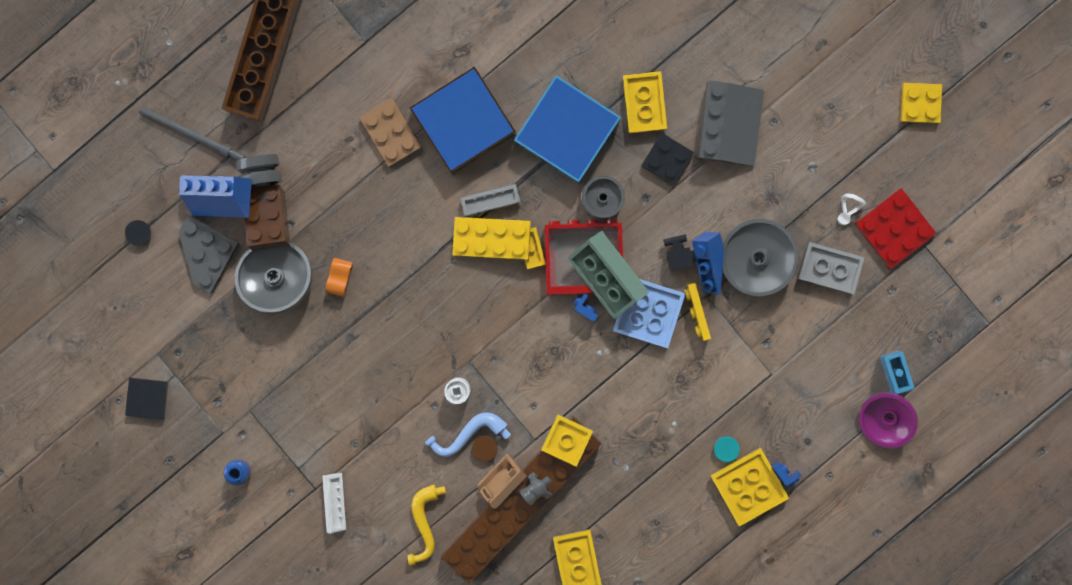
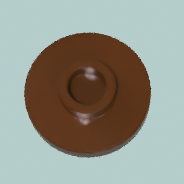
[472,435,498,461]

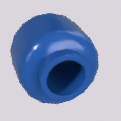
[223,459,251,486]

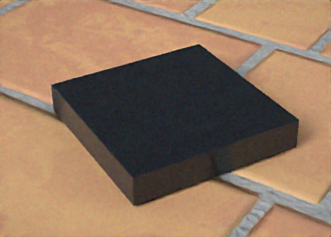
[125,377,169,420]

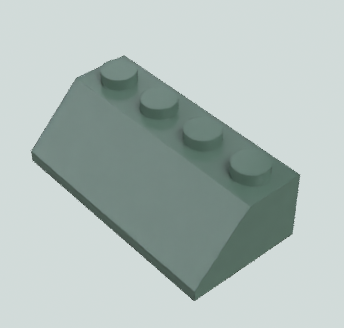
[567,231,649,319]

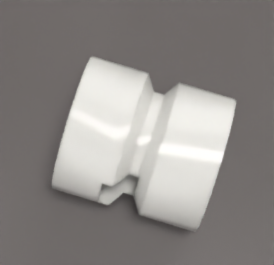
[444,377,471,404]

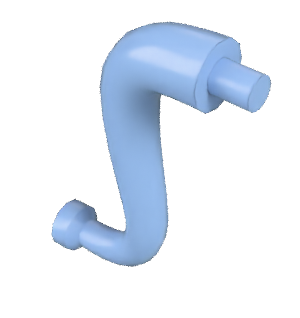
[424,412,511,457]

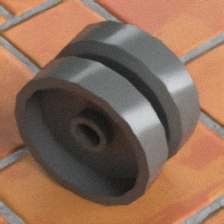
[235,154,283,188]
[580,176,625,220]

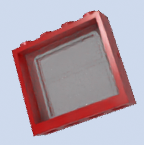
[545,219,623,294]

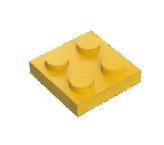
[900,83,942,124]
[541,414,593,467]

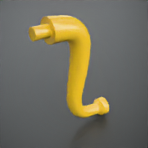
[408,484,446,566]

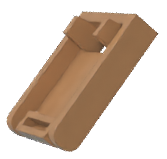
[477,453,527,509]

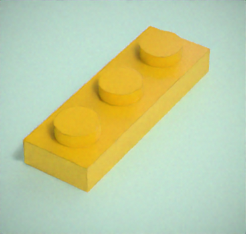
[684,283,711,341]

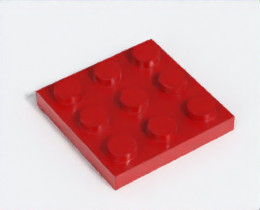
[854,188,937,269]

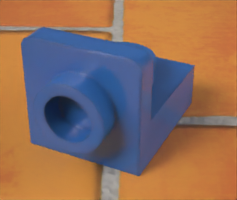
[573,293,598,322]
[771,461,802,486]

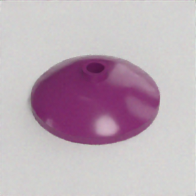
[859,392,918,448]

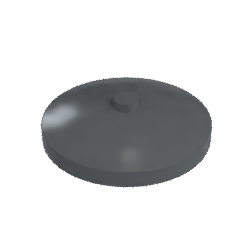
[723,219,799,296]
[234,242,312,315]

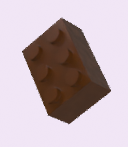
[244,185,290,251]

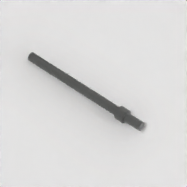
[139,107,246,160]

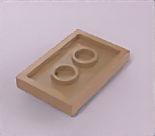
[359,98,422,167]

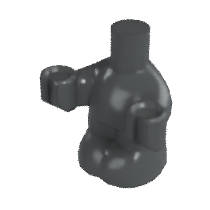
[520,472,553,505]

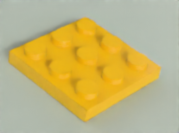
[710,448,789,526]

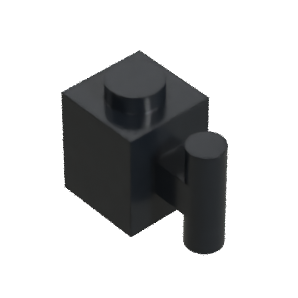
[663,234,696,271]

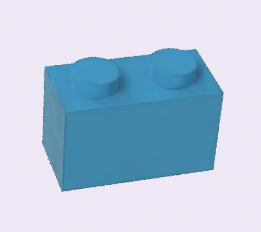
[879,350,915,394]

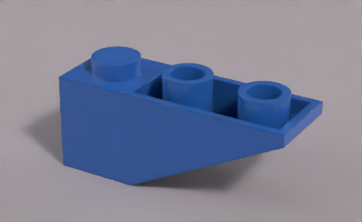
[692,232,724,295]

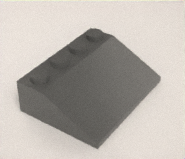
[697,80,764,166]

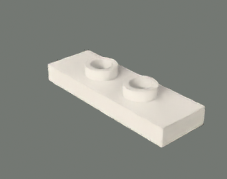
[323,473,346,533]

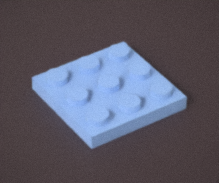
[613,279,685,348]

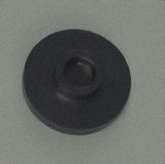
[125,220,151,246]

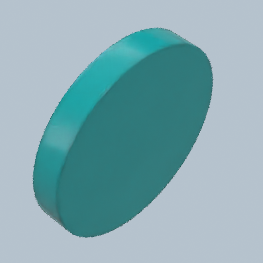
[714,436,740,462]

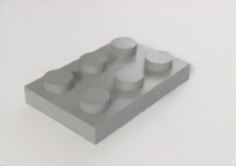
[798,242,865,294]

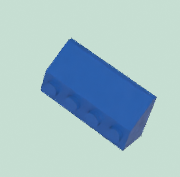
[179,176,251,218]

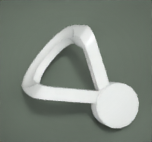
[837,193,866,225]

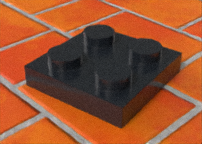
[641,132,694,185]

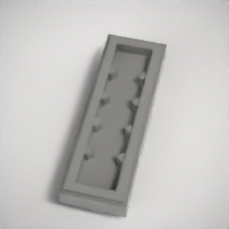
[460,184,521,217]

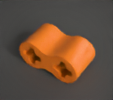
[325,257,353,298]

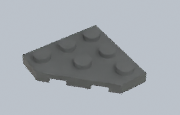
[179,215,239,293]

